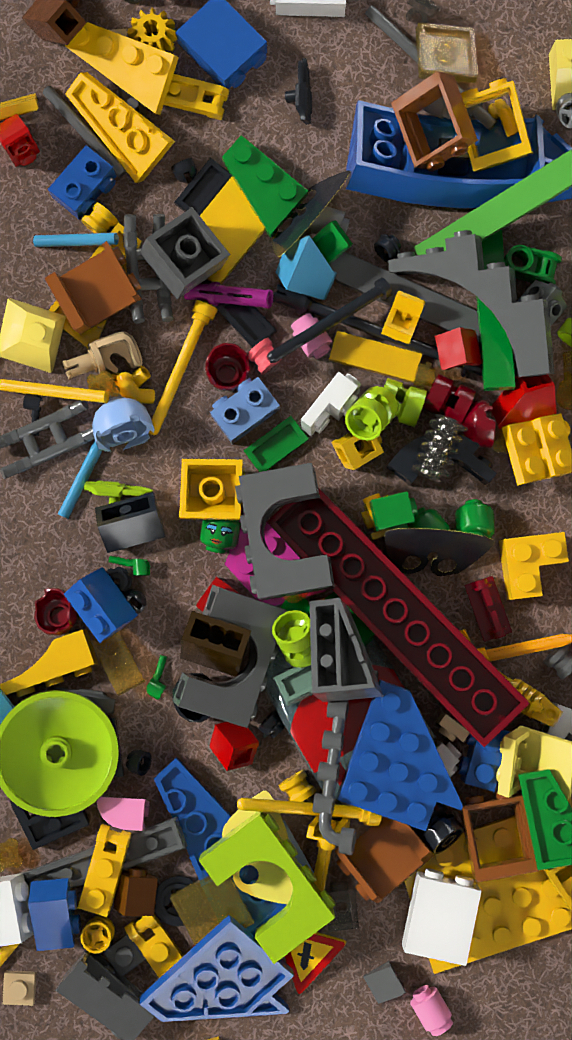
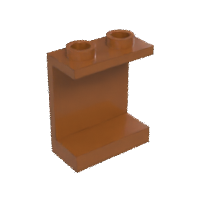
[44,241,142,335]
[335,817,434,903]

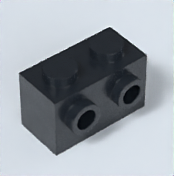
[95,492,166,553]

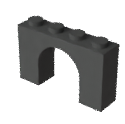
[235,463,335,601]
[172,585,287,728]

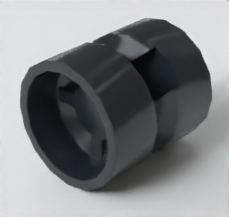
[412,802,464,855]

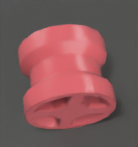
[248,337,282,375]

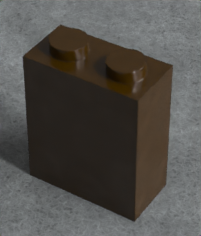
[180,611,251,677]

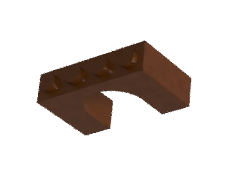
[22,0,87,45]

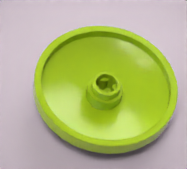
[0,690,119,817]

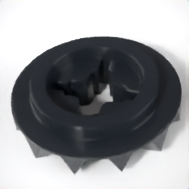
[154,875,203,926]

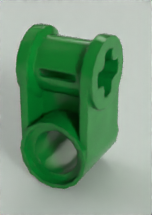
[504,245,562,284]

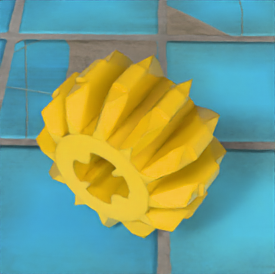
[127,7,177,52]

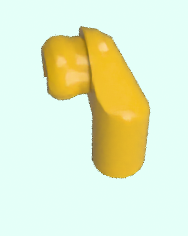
[488,99,519,137]
[116,372,155,404]

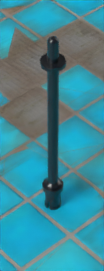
[273,284,483,377]

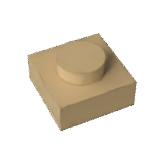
[435,712,470,742]
[2,970,37,1006]

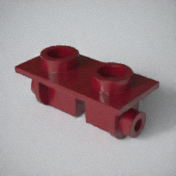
[464,576,512,642]

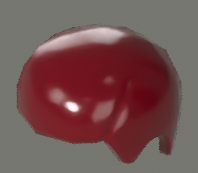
[205,343,250,391]
[463,400,496,448]
[34,588,78,635]

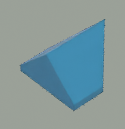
[275,236,337,300]

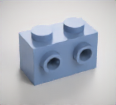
[210,377,280,444]

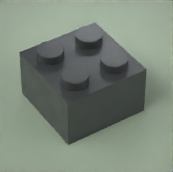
[140,207,230,300]

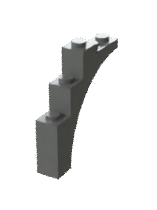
[388,230,555,377]

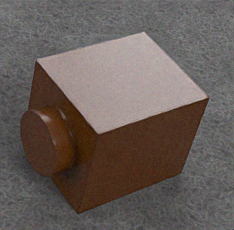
[113,866,158,916]

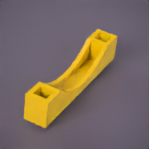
[0,629,98,697]

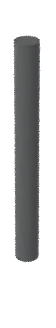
[43,86,127,178]

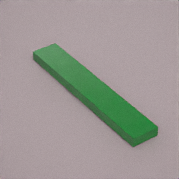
[476,230,516,391]

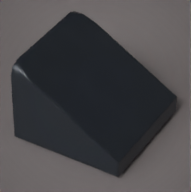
[438,138,470,176]

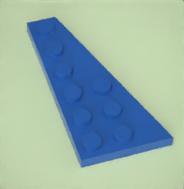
[154,757,287,936]

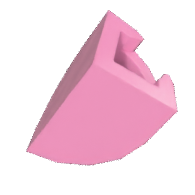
[97,797,149,831]

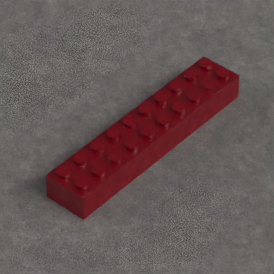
[267,487,530,747]

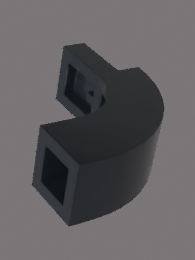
[386,432,497,486]

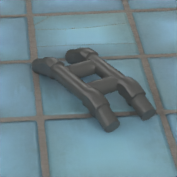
[123,214,174,324]
[0,400,95,479]

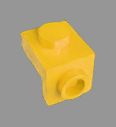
[381,291,425,344]

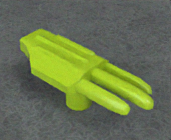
[84,481,153,504]

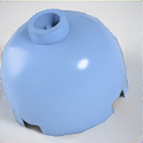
[92,396,155,452]

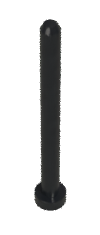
[267,277,393,363]

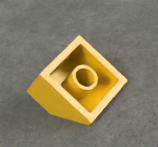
[179,459,245,520]

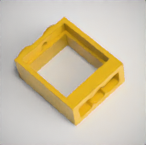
[460,78,533,173]

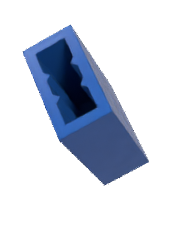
[176,0,267,89]

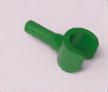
[109,555,150,576]
[147,655,167,700]

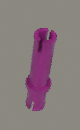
[184,281,273,309]

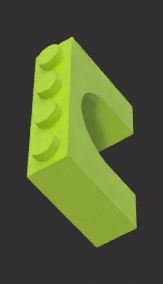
[199,812,336,964]

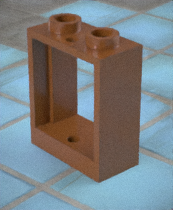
[391,71,478,171]
[460,792,539,882]

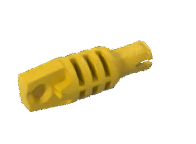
[500,672,563,727]

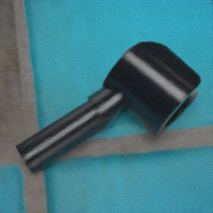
[23,394,43,436]

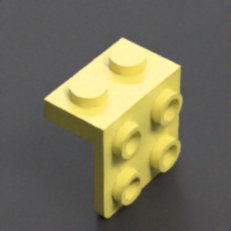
[496,726,572,801]

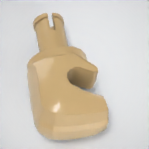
[62,331,143,379]

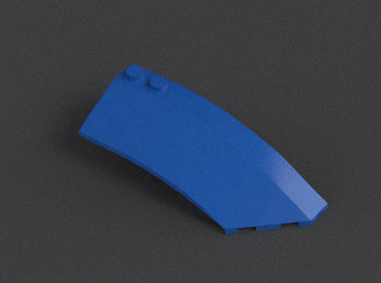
[346,100,572,208]

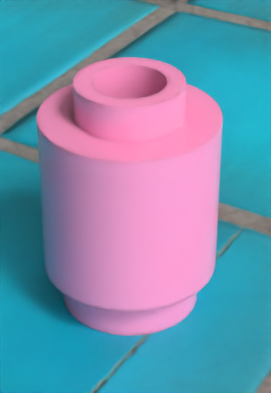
[291,313,332,359]
[410,985,453,1036]

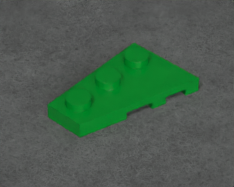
[222,135,308,238]
[518,769,572,870]

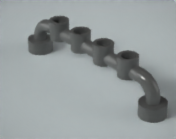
[313,670,378,855]

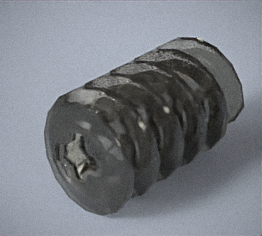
[411,414,468,483]

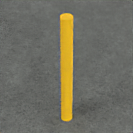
[0,379,109,403]

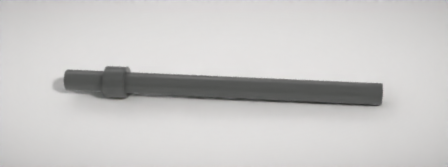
[365,5,498,131]

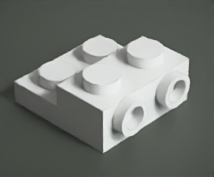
[301,372,361,436]

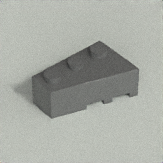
[310,598,384,702]
[55,950,154,1040]

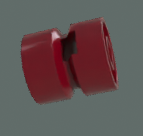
[422,373,476,426]

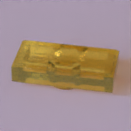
[90,631,145,696]

